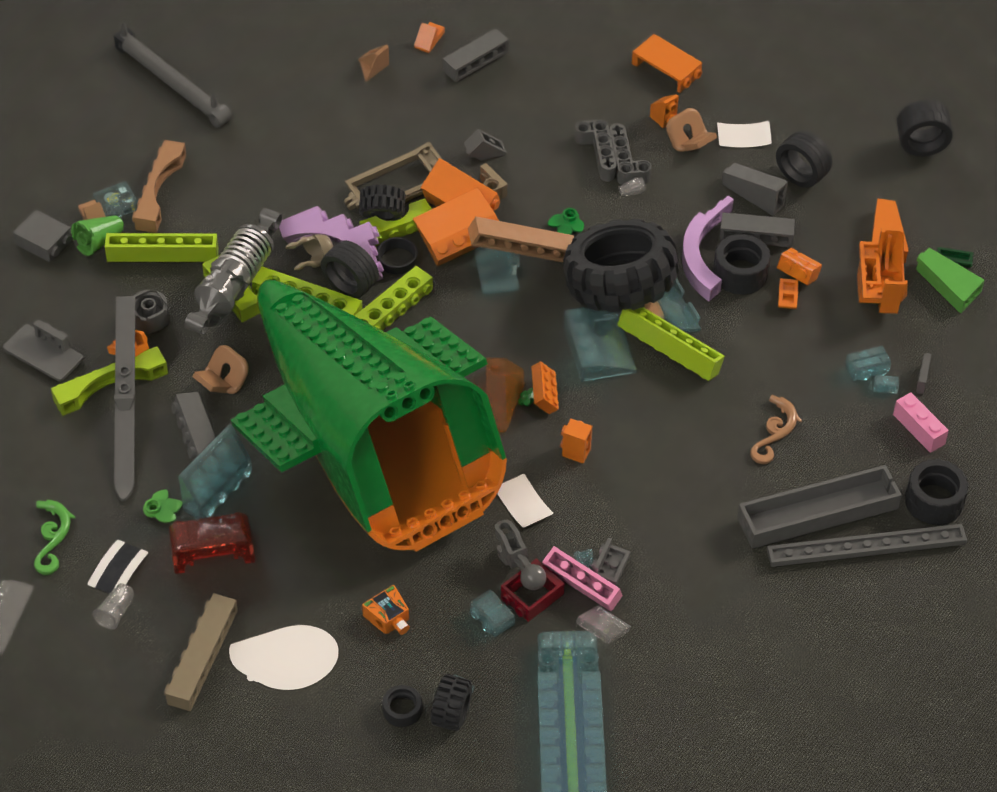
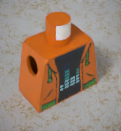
[362,585,410,635]

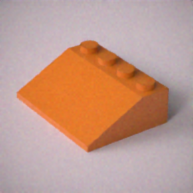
[413,188,499,267]

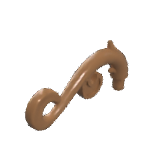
[750,395,802,465]

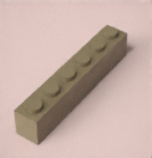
[164,593,238,711]

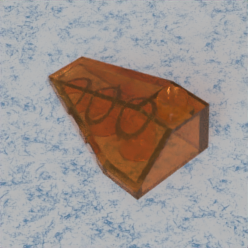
[486,358,524,432]

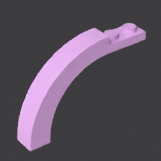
[682,196,734,301]

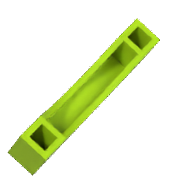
[51,347,168,416]

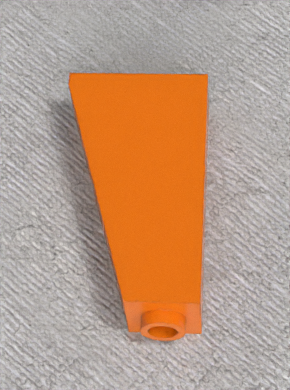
[871,198,908,264]

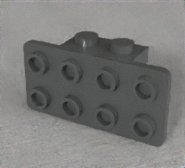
[3,319,83,382]

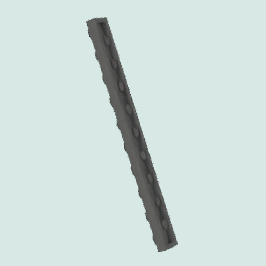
[767,524,967,567]

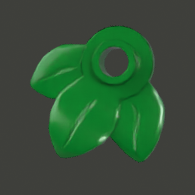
[548,208,584,235]

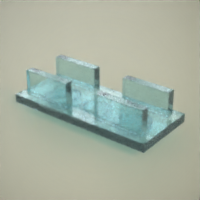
[657,278,701,332]

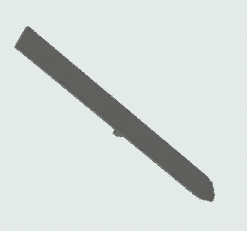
[114,296,135,501]

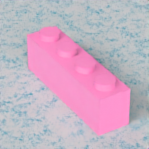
[542,546,623,612]

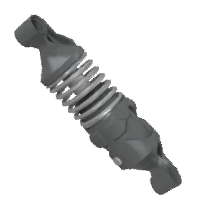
[184,208,282,335]

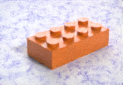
[531,361,559,414]

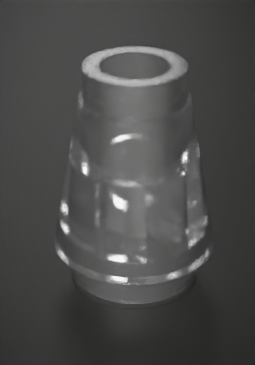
[618,177,646,197]

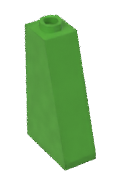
[916,248,985,313]

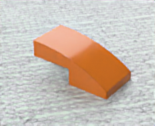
[778,278,798,309]

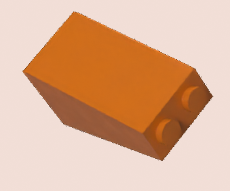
[420,158,500,211]

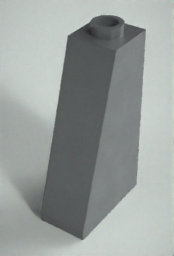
[722,163,788,216]

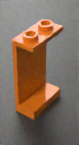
[632,34,702,93]

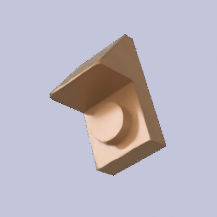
[78,200,106,220]

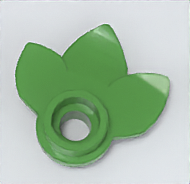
[143,489,183,523]

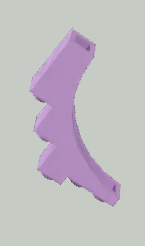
[279,206,384,281]

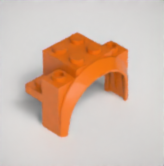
[857,227,908,314]

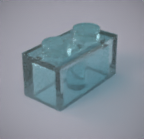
[873,375,899,393]

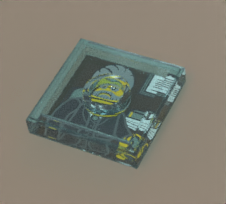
[93,181,138,217]

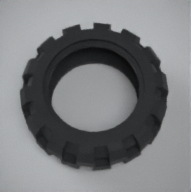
[563,219,679,312]

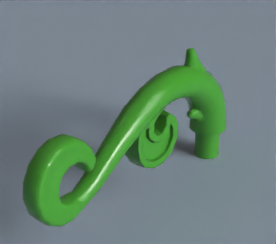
[34,499,76,575]

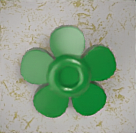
[518,388,534,406]

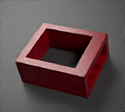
[501,558,565,622]

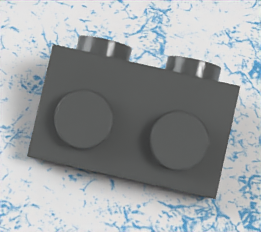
[591,537,631,586]

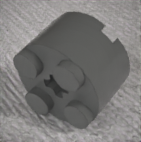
[134,290,169,335]

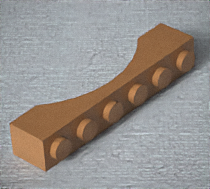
[132,140,186,233]

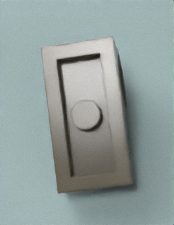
[479,163,508,200]

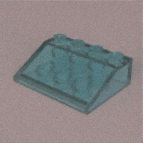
[564,307,637,382]
[179,424,252,522]

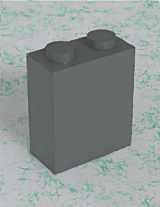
[13,210,73,262]

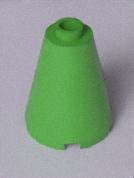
[71,215,124,256]

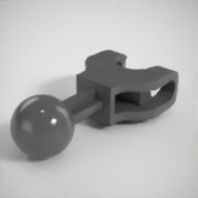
[495,520,546,590]

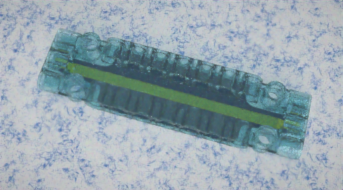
[537,631,607,792]

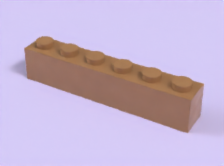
[468,216,574,262]

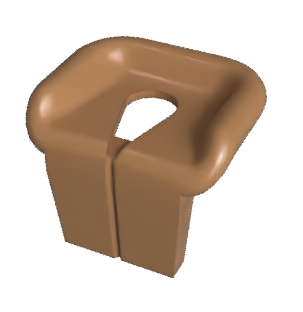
[666,108,717,152]
[192,345,249,394]

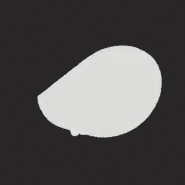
[229,625,338,690]

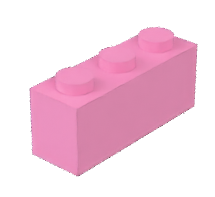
[893,393,949,453]

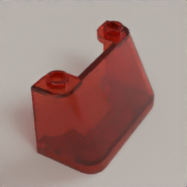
[169,512,255,574]

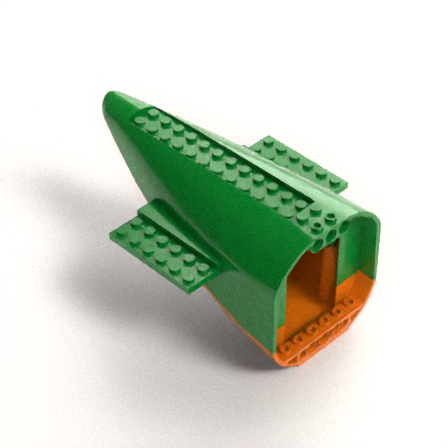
[231,280,507,552]

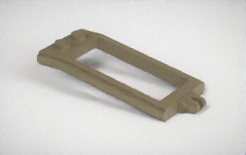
[344,142,442,210]

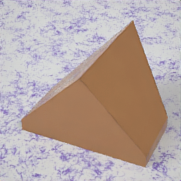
[358,44,389,82]

